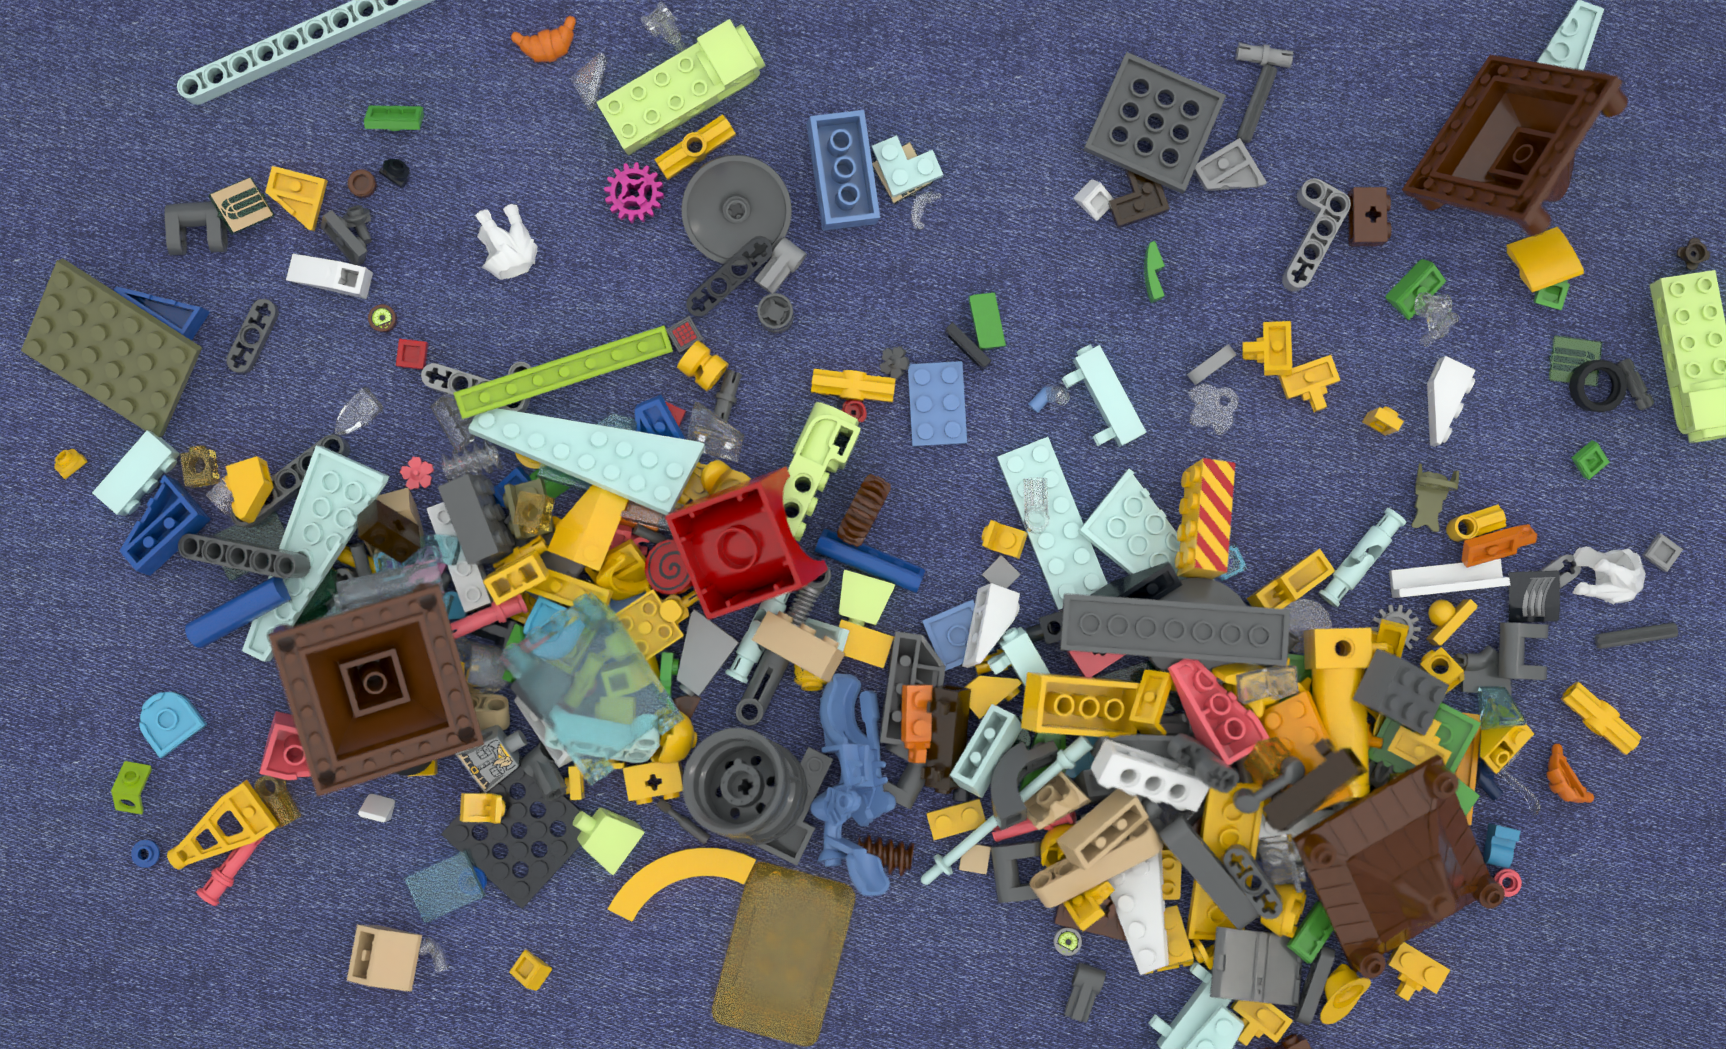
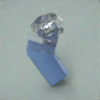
[1028,386,1070,413]

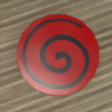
[645,540,693,595]

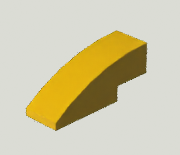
[1246,549,1335,609]

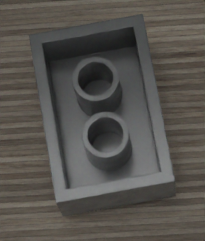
[438,474,515,565]
[1353,648,1449,736]

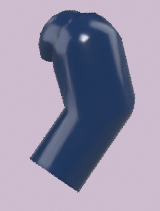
[1476,760,1503,801]

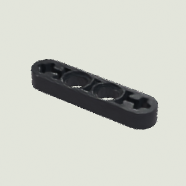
[686,236,773,316]

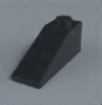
[1091,562,1182,600]

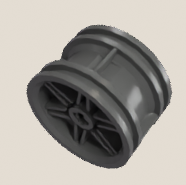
[683,728,807,845]

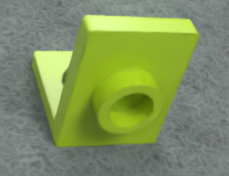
[111,761,152,815]

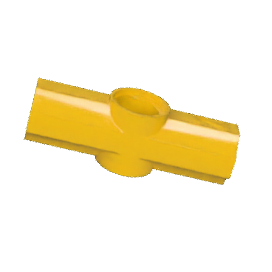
[654,114,736,180]
[811,369,895,403]
[1561,682,1642,755]

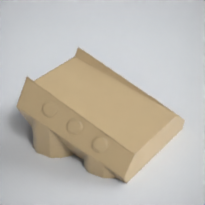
[1024,771,1091,830]

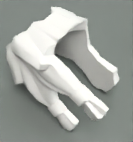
[475,204,538,280]
[1573,546,1646,605]

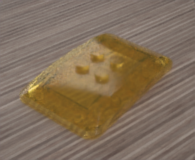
[712,862,855,1047]

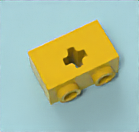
[483,549,550,605]
[623,761,683,805]

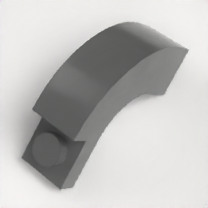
[991,740,1058,831]

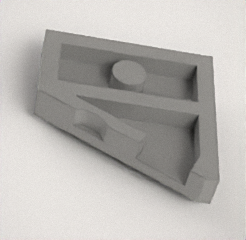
[1194,138,1267,191]

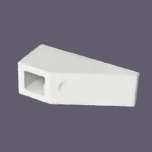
[286,254,373,299]
[1427,356,1475,447]

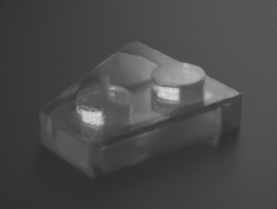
[687,401,745,462]

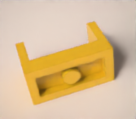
[839,619,894,669]
[1129,669,1177,736]

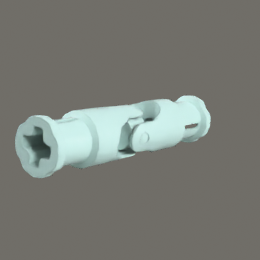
[1318,508,1406,608]
[725,592,791,684]

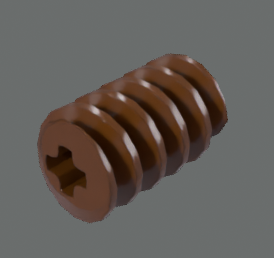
[858,834,914,877]

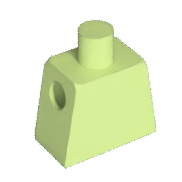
[839,570,895,627]
[573,808,645,875]

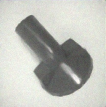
[343,205,372,245]

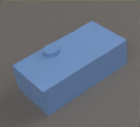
[807,110,880,231]

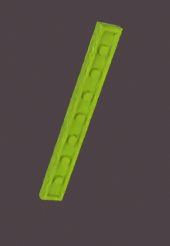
[453,325,673,419]

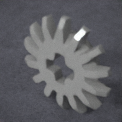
[1371,605,1421,653]

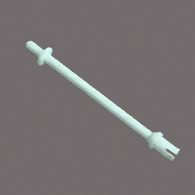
[921,735,1093,885]

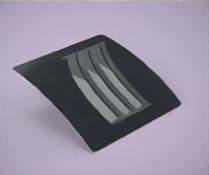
[1508,571,1560,623]

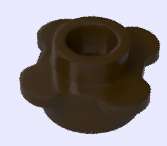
[1677,238,1710,270]

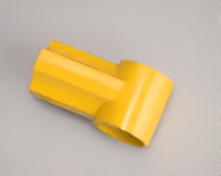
[1446,504,1506,542]

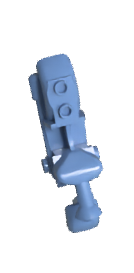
[810,674,896,896]

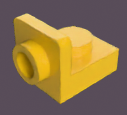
[982,520,1028,559]

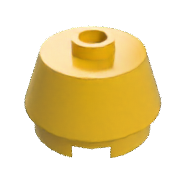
[1261,884,1307,938]

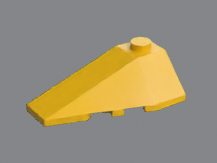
[547,485,628,571]

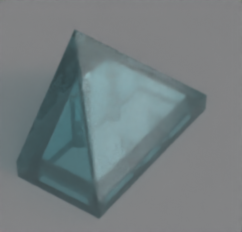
[1478,687,1526,730]

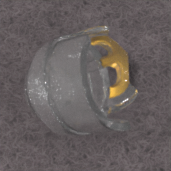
[464,640,511,695]

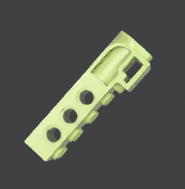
[596,19,765,156]
[1650,270,1726,443]
[783,402,860,542]

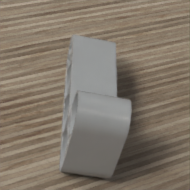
[1282,178,1351,292]
[421,362,532,413]

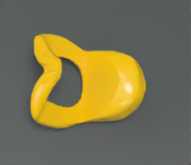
[700,460,751,495]

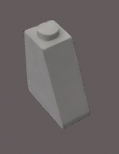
[677,609,740,697]

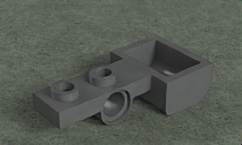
[756,747,834,866]

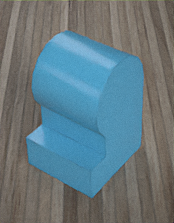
[1484,823,1521,868]

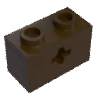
[357,499,421,564]

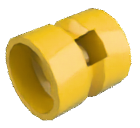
[677,340,729,392]

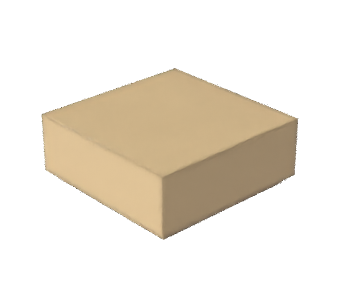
[959,844,991,874]

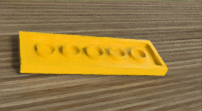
[1186,783,1264,940]

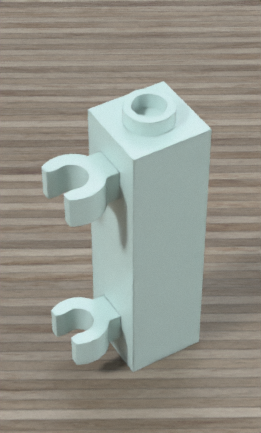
[1062,344,1146,447]
[987,627,1050,720]
[1148,961,1232,1049]

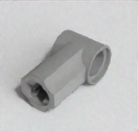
[755,237,807,294]

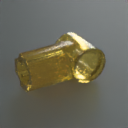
[254,775,302,829]

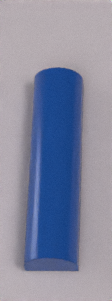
[814,529,925,593]
[185,576,291,648]

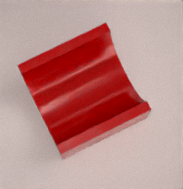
[665,467,828,620]

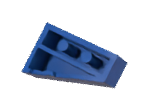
[113,286,210,341]
[120,475,211,576]

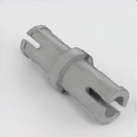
[1236,43,1293,68]

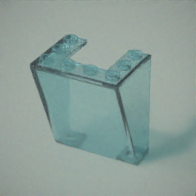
[498,592,684,786]

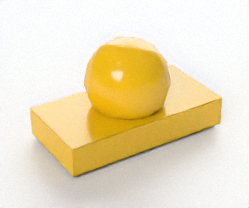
[1426,599,1478,646]

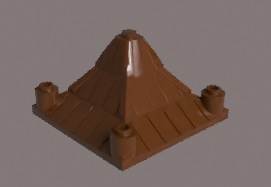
[1402,55,1628,236]
[267,583,484,797]
[1292,754,1505,978]

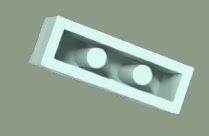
[92,430,180,516]
[950,704,1022,798]

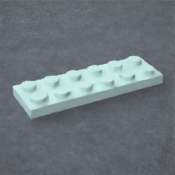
[997,437,1107,610]

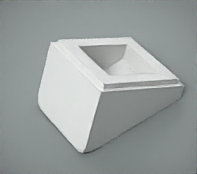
[1074,180,1113,221]
[358,794,395,823]

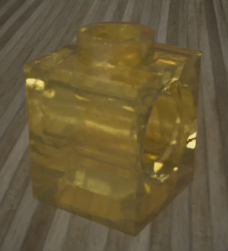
[180,445,220,488]
[513,491,555,535]
[1243,737,1294,785]

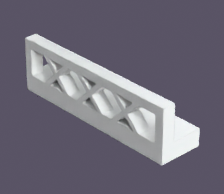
[1389,559,1510,598]

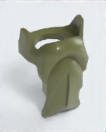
[1411,463,1459,532]

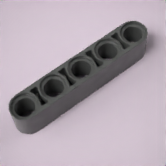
[230,435,350,528]
[178,534,310,578]
[1158,815,1260,930]

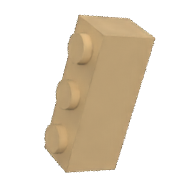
[752,611,845,683]
[1056,788,1149,871]

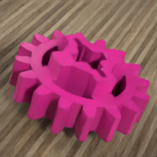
[604,162,664,223]

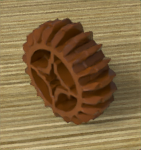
[837,474,891,547]

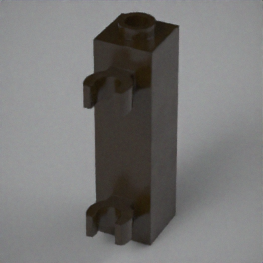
[921,684,971,794]
[1261,738,1367,832]

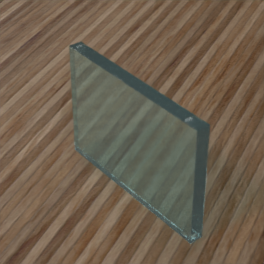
[404,850,486,923]

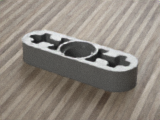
[227,299,279,374]
[1224,844,1283,919]
[1294,945,1335,1026]

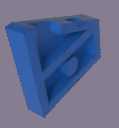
[635,395,686,440]

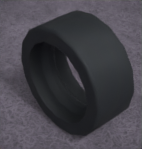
[1569,360,1627,412]

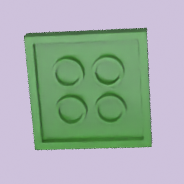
[1368,702,1481,775]

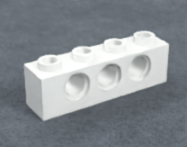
[426,502,493,613]
[1091,739,1210,812]

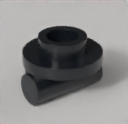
[379,159,410,189]

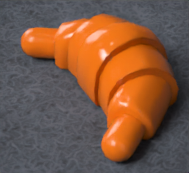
[511,16,576,63]
[1546,743,1594,803]

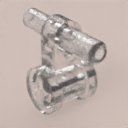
[640,1,687,54]
[1414,292,1459,347]

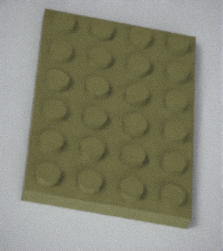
[21,259,202,437]

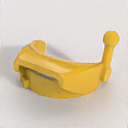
[596,551,652,601]

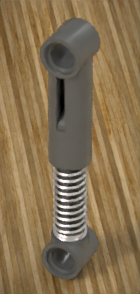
[736,565,831,726]

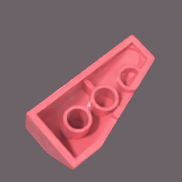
[1168,659,1271,765]
[259,711,311,780]

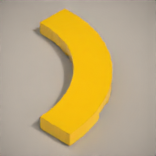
[608,847,756,922]

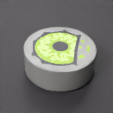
[1053,927,1082,956]

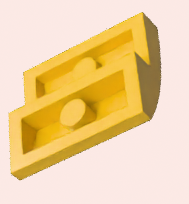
[1506,226,1584,292]

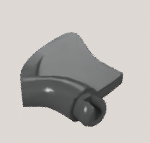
[1453,645,1511,709]

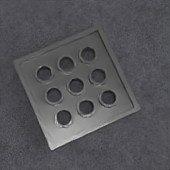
[1083,52,1226,194]

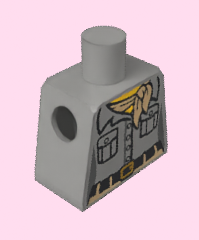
[456,725,527,793]

